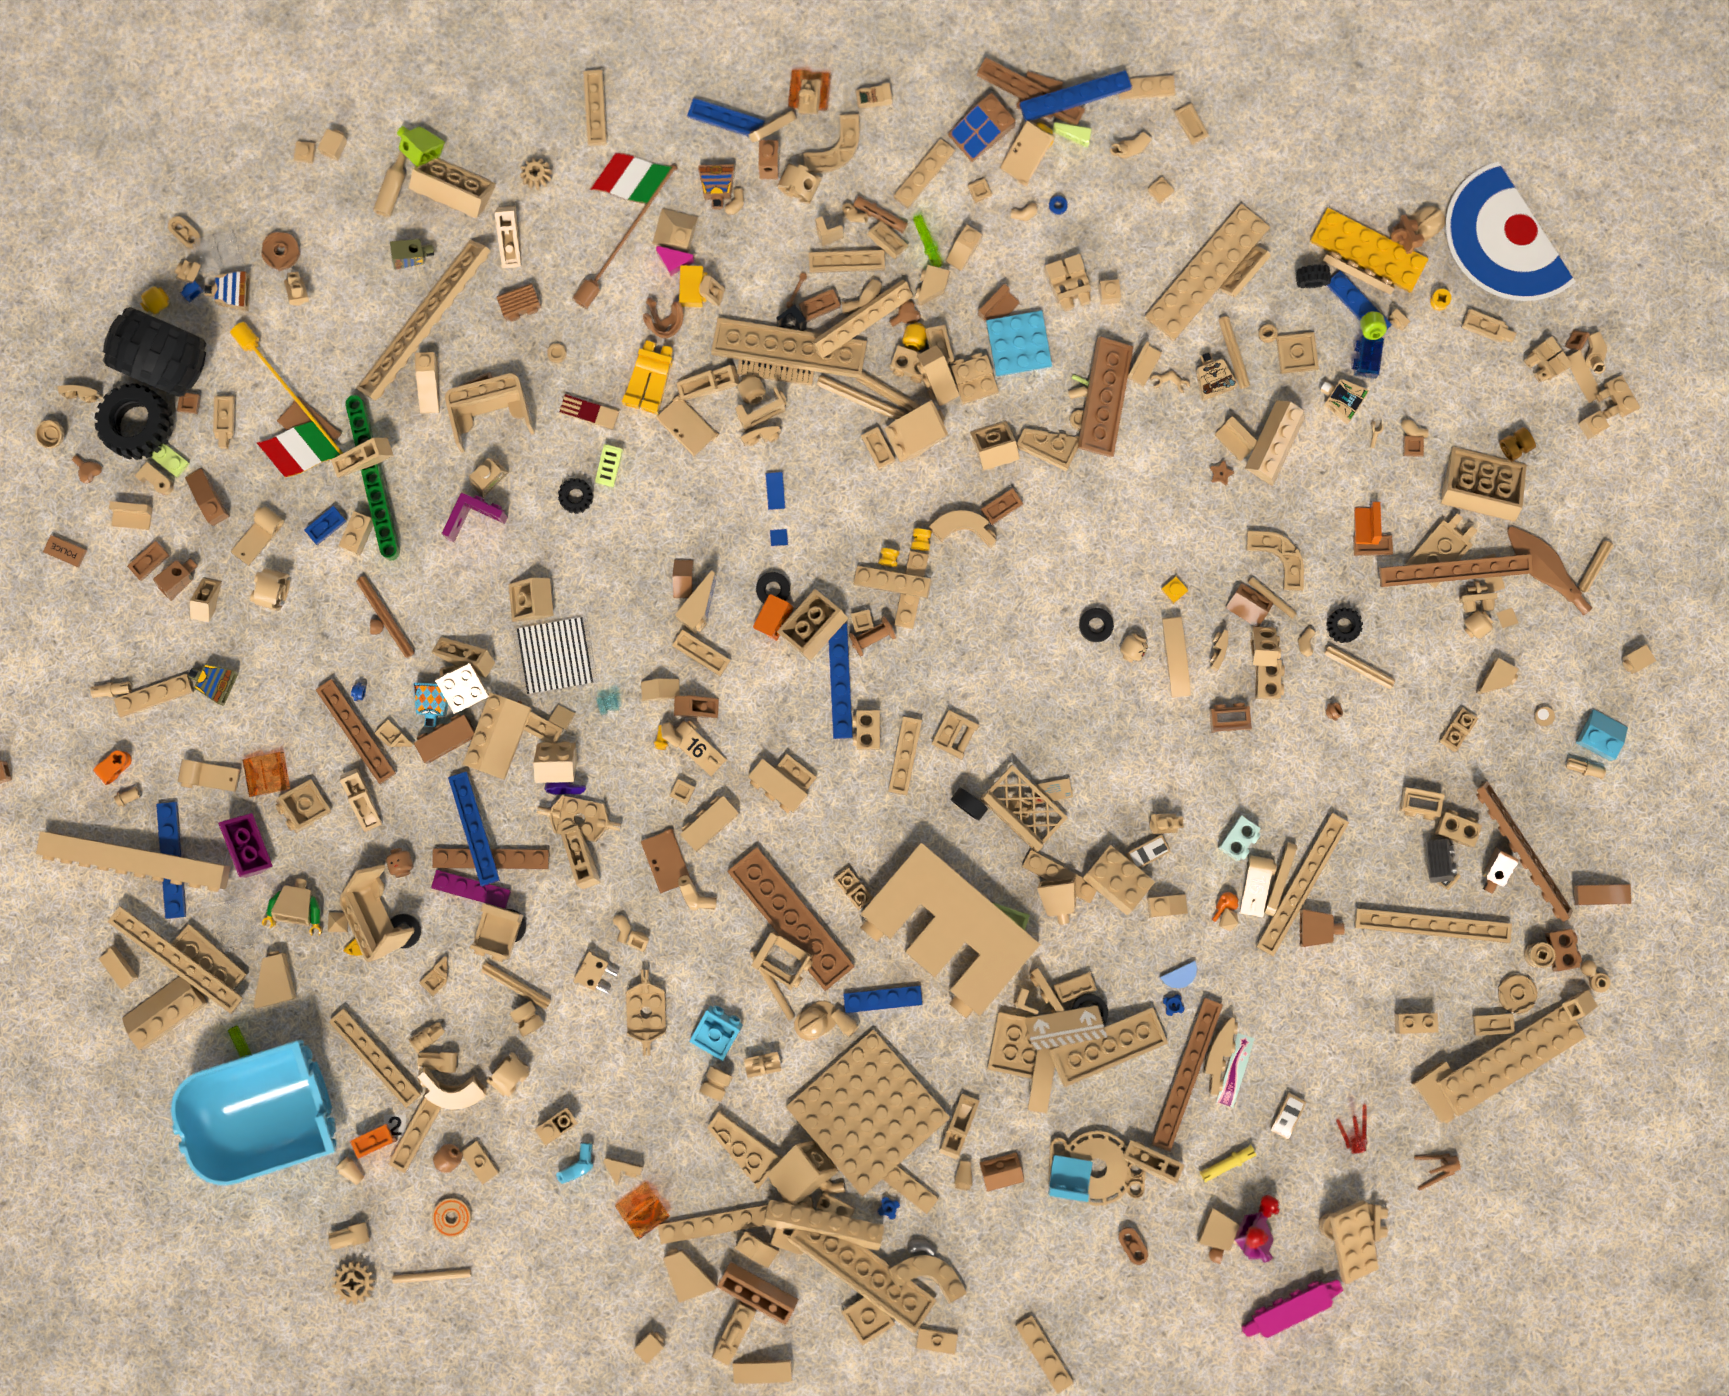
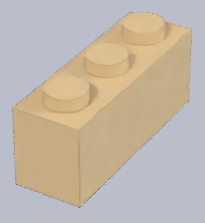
[916,345,959,406]
[748,759,808,813]
[680,796,739,852]

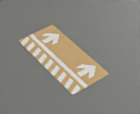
[1024,1006,1107,1050]

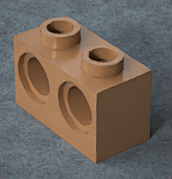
[1545,929,1582,972]

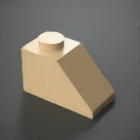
[946,225,983,271]
[190,578,221,622]
[1476,658,1519,695]
[1147,894,1188,918]
[735,1230,779,1268]

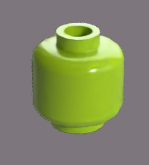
[1360,311,1387,340]

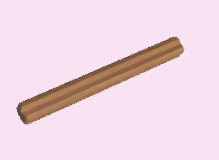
[356,576,415,658]

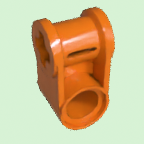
[93,751,132,785]

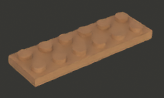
[1078,337,1133,457]

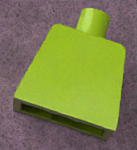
[397,126,445,167]

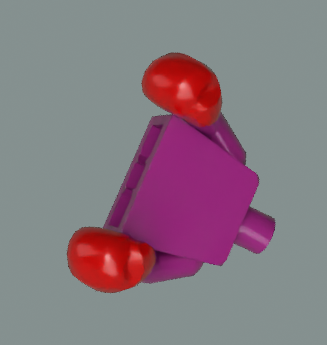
[1234,1195,1280,1263]

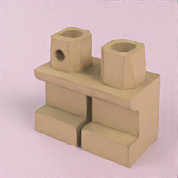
[1524,336,1573,383]

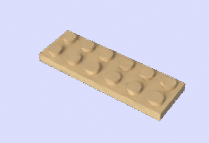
[1049,1008,1168,1087]

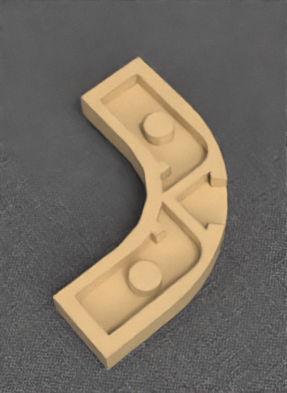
[804,115,859,173]
[1246,531,1304,591]
[887,1255,967,1304]

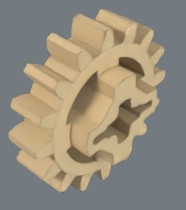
[332,1261,376,1305]

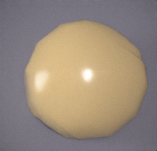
[35,420,65,449]

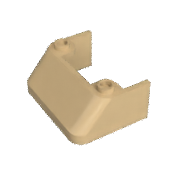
[445,373,535,453]
[340,865,414,962]

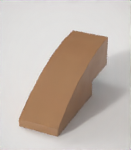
[1574,885,1632,905]

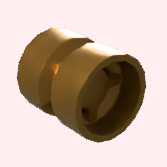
[1499,427,1536,462]

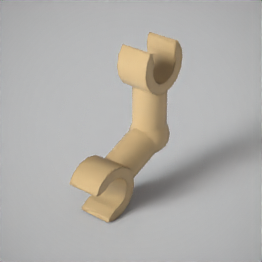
[1150,371,1190,394]

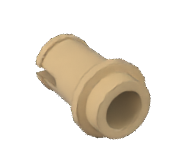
[114,787,141,807]

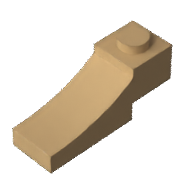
[340,768,382,832]

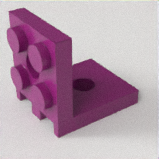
[441,492,508,543]

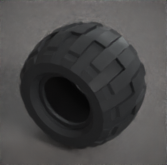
[103,307,207,397]

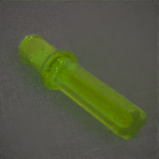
[913,215,944,268]
[228,1026,252,1058]

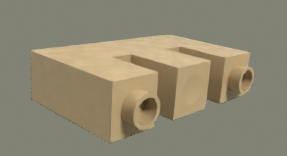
[860,843,1041,1019]

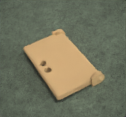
[1000,120,1055,187]
[656,395,719,456]

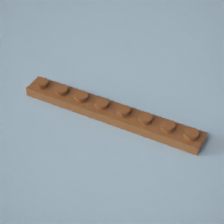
[1379,554,1533,587]
[1151,998,1223,1152]

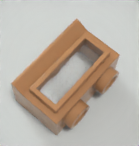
[1209,703,1252,733]

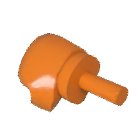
[1212,892,1238,922]

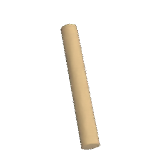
[1248,577,1297,619]

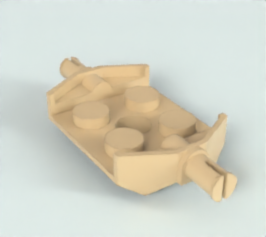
[537,795,622,842]
[625,970,666,1056]

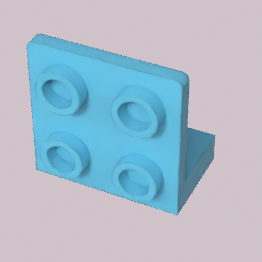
[1048,1155,1092,1203]

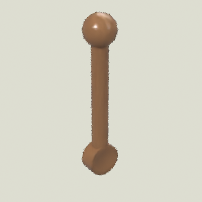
[786,273,807,308]

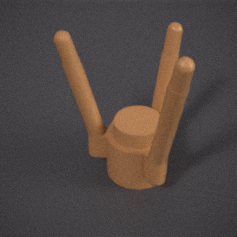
[1414,1153,1461,1191]

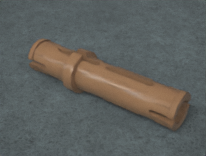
[853,196,908,233]

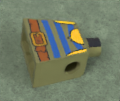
[390,239,434,270]
[188,664,239,706]

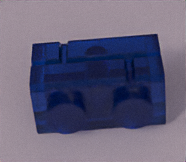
[1351,335,1384,379]

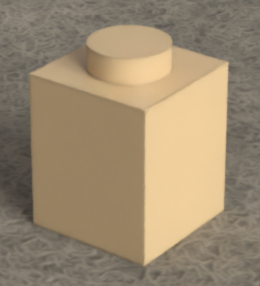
[317,129,347,161]
[1098,279,1121,305]
[1578,410,1610,440]
[1622,644,1657,674]
[1562,990,1598,1021]
[633,1331,665,1364]

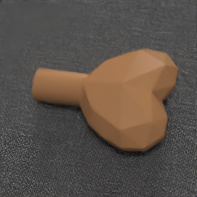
[889,300,921,327]
[72,455,102,484]

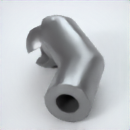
[907,1238,937,1256]

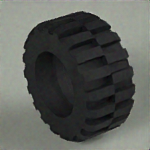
[94,383,173,460]

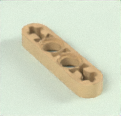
[1264,842,1297,916]

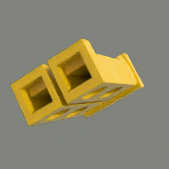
[621,340,674,415]

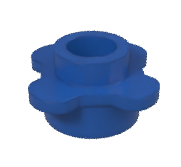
[1163,994,1185,1016]
[878,1197,900,1220]

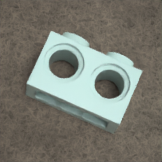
[1218,815,1261,861]

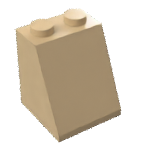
[767,1141,839,1205]

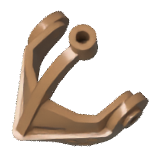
[643,298,683,339]

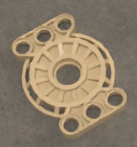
[1048,1131,1145,1206]

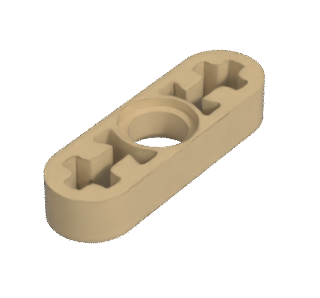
[748,110,797,143]

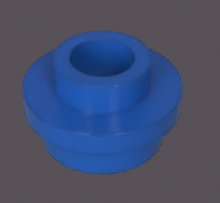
[1049,196,1068,215]
[351,682,366,701]

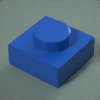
[180,281,204,303]

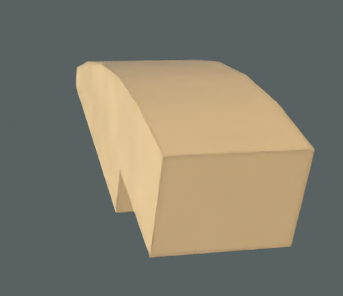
[676,365,740,401]
[939,1094,980,1160]
[733,1359,793,1384]

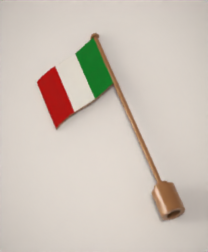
[572,153,677,309]

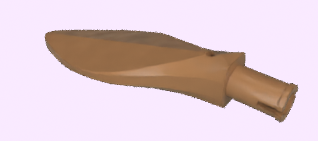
[1507,527,1593,615]

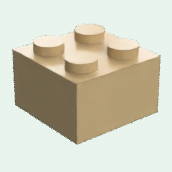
[533,741,577,783]

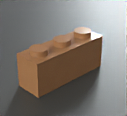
[414,714,475,764]

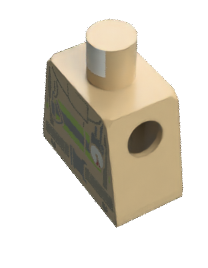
[469,458,509,498]

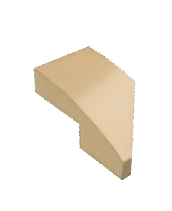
[374,719,414,747]
[419,956,447,997]

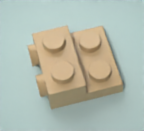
[951,353,999,405]
[275,779,331,834]

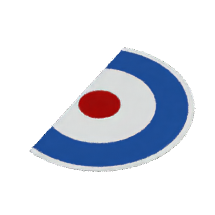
[1446,161,1576,301]

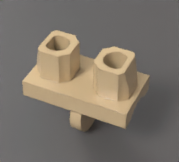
[798,79,821,114]
[284,272,309,306]
[1459,581,1498,613]
[1149,814,1184,834]
[743,1052,782,1078]
[1367,1203,1388,1241]

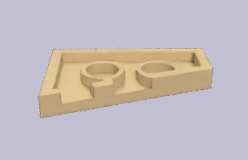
[1017,428,1080,471]

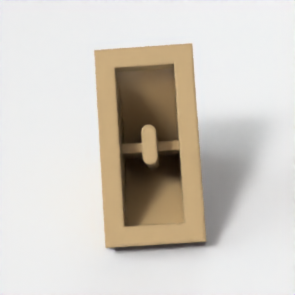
[641,678,680,701]

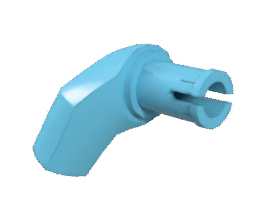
[556,1143,594,1184]

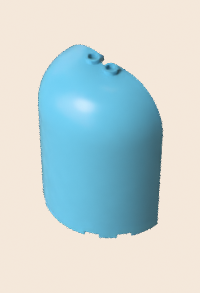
[171,1040,337,1185]

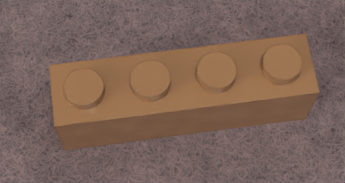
[717,1261,799,1326]

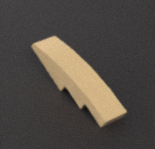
[1162,616,1191,698]
[1028,1046,1058,1114]

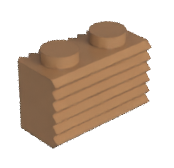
[496,283,541,322]

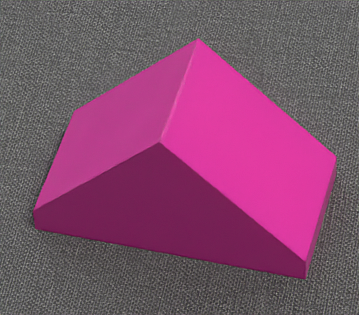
[656,246,695,276]

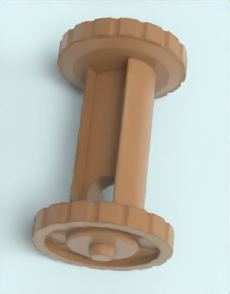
[848,616,896,657]

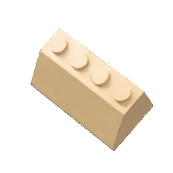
[409,158,496,218]
[1245,400,1305,486]
[462,693,532,780]
[122,976,208,1050]

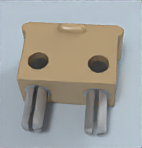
[574,951,619,994]

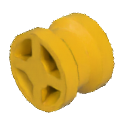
[1430,289,1452,311]
[878,548,900,567]

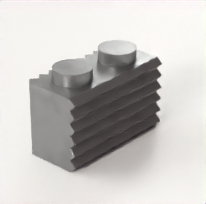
[1425,839,1457,883]

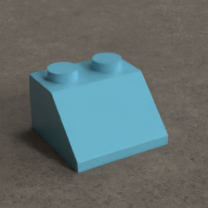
[1576,709,1628,761]

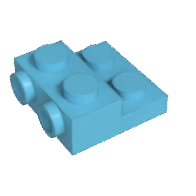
[689,1005,743,1061]

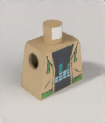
[1320,379,1369,424]

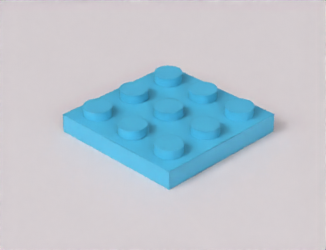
[986,311,1052,377]

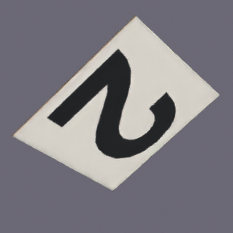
[384,1114,406,1137]

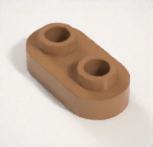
[1118,1227,1148,1265]

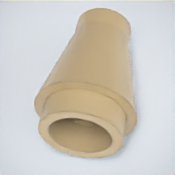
[831,1009,860,1037]
[335,1156,364,1185]
[954,1161,973,1191]

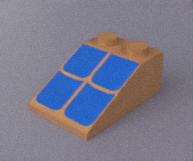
[948,93,1016,162]

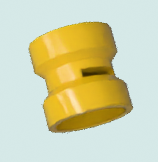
[911,528,932,551]

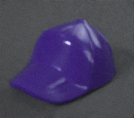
[544,782,586,795]

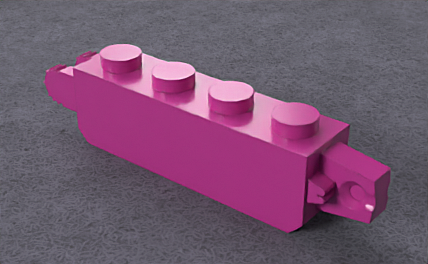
[1242,1279,1344,1338]

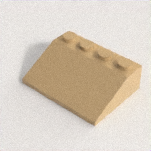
[1441,447,1527,522]

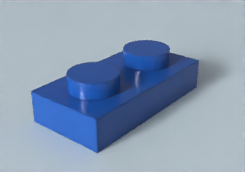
[304,506,347,545]

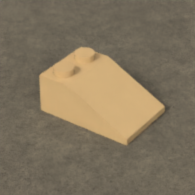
[885,401,949,463]

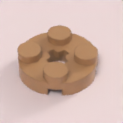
[261,232,300,271]

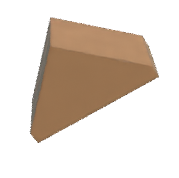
[672,560,693,598]

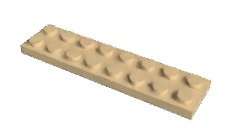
[1145,203,1270,342]
[711,318,867,379]
[1437,1005,1586,1116]
[788,1207,937,1333]

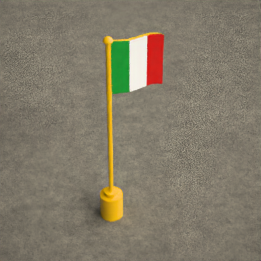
[230,322,343,478]

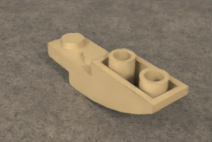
[1203,1017,1238,1095]

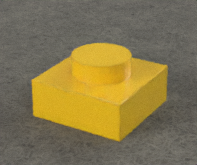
[1161,576,1189,604]

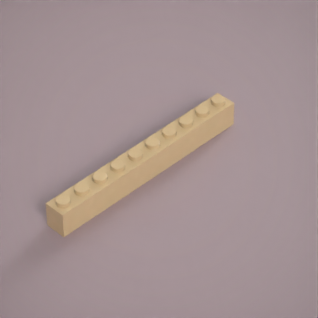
[36,831,231,892]

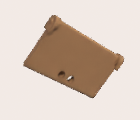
[277,396,342,441]
[640,828,693,894]

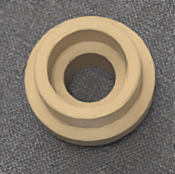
[1259,324,1278,343]

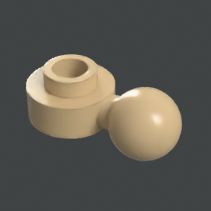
[1581,960,1610,993]

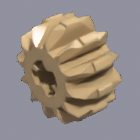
[520,157,552,190]

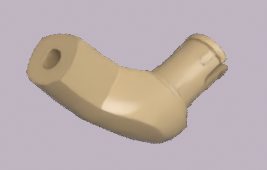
[1110,132,1152,158]
[842,279,882,314]
[1586,331,1607,374]
[678,875,717,911]

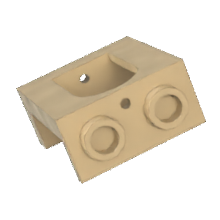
[735,387,787,432]
[751,931,813,990]

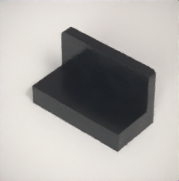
[776,305,807,331]

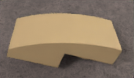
[174,260,201,283]
[57,385,102,403]
[740,426,781,447]
[1209,630,1228,672]
[1439,708,1479,752]
[833,867,873,910]

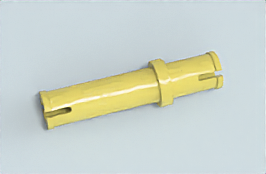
[1199,1145,1257,1183]

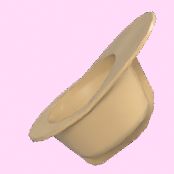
[1408,206,1445,242]
[794,1001,837,1041]

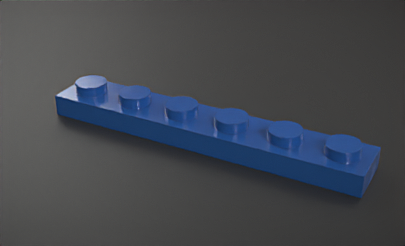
[1019,70,1132,122]
[829,624,852,739]
[448,772,500,886]
[156,802,186,919]

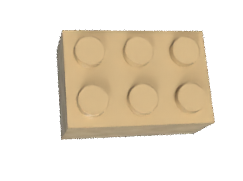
[777,589,848,661]
[1082,845,1155,915]

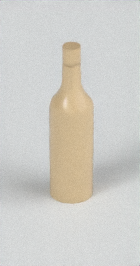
[373,151,406,218]

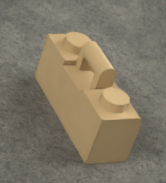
[712,1301,757,1366]

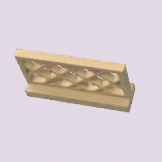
[979,765,1068,852]

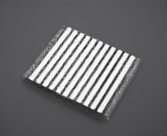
[512,617,598,695]

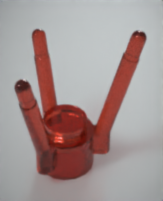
[1336,1104,1368,1154]

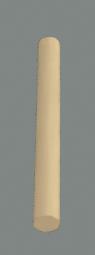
[750,950,795,1021]
[392,1269,471,1284]

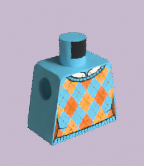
[413,683,449,727]

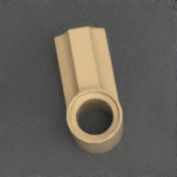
[417,1052,457,1073]
[328,1222,370,1250]

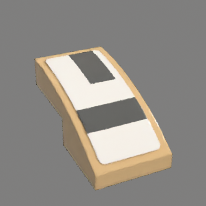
[1125,835,1171,868]
[1271,1093,1306,1139]

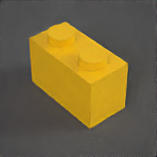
[679,265,707,307]

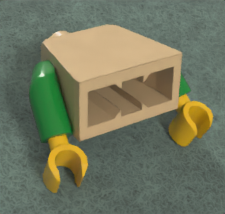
[262,878,322,936]

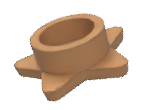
[1210,461,1234,486]

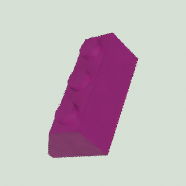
[218,813,273,878]

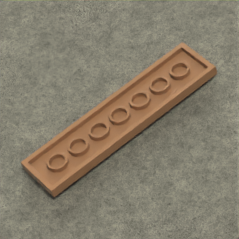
[1476,781,1573,922]
[727,847,855,991]

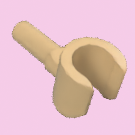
[1370,420,1384,448]

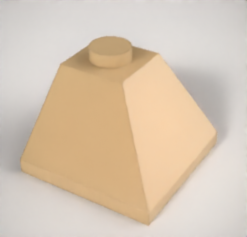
[652,208,698,253]

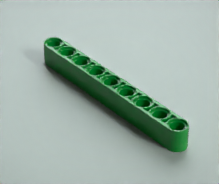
[345,395,400,561]

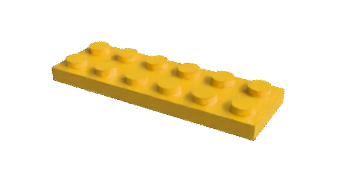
[1310,208,1428,293]

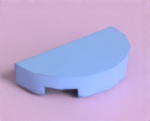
[1160,961,1197,989]

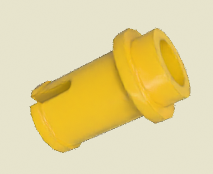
[653,725,669,750]

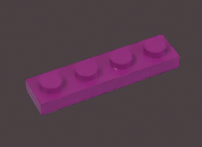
[431,870,511,909]

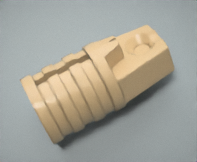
[409,1022,445,1053]

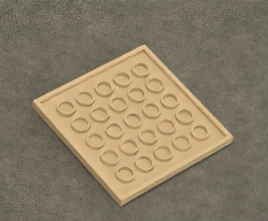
[786,1030,950,1197]

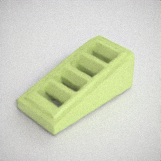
[1053,122,1092,147]
[595,444,623,488]

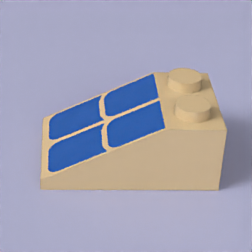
[675,570,717,634]

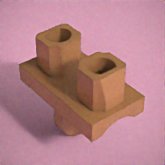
[1390,215,1425,254]

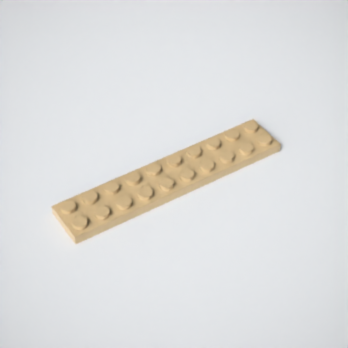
[356,240,491,401]

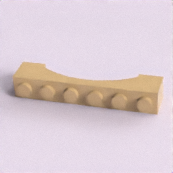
[764,1200,885,1251]

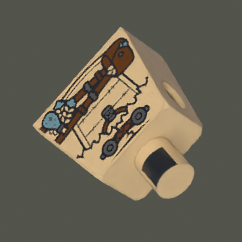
[1196,352,1238,401]

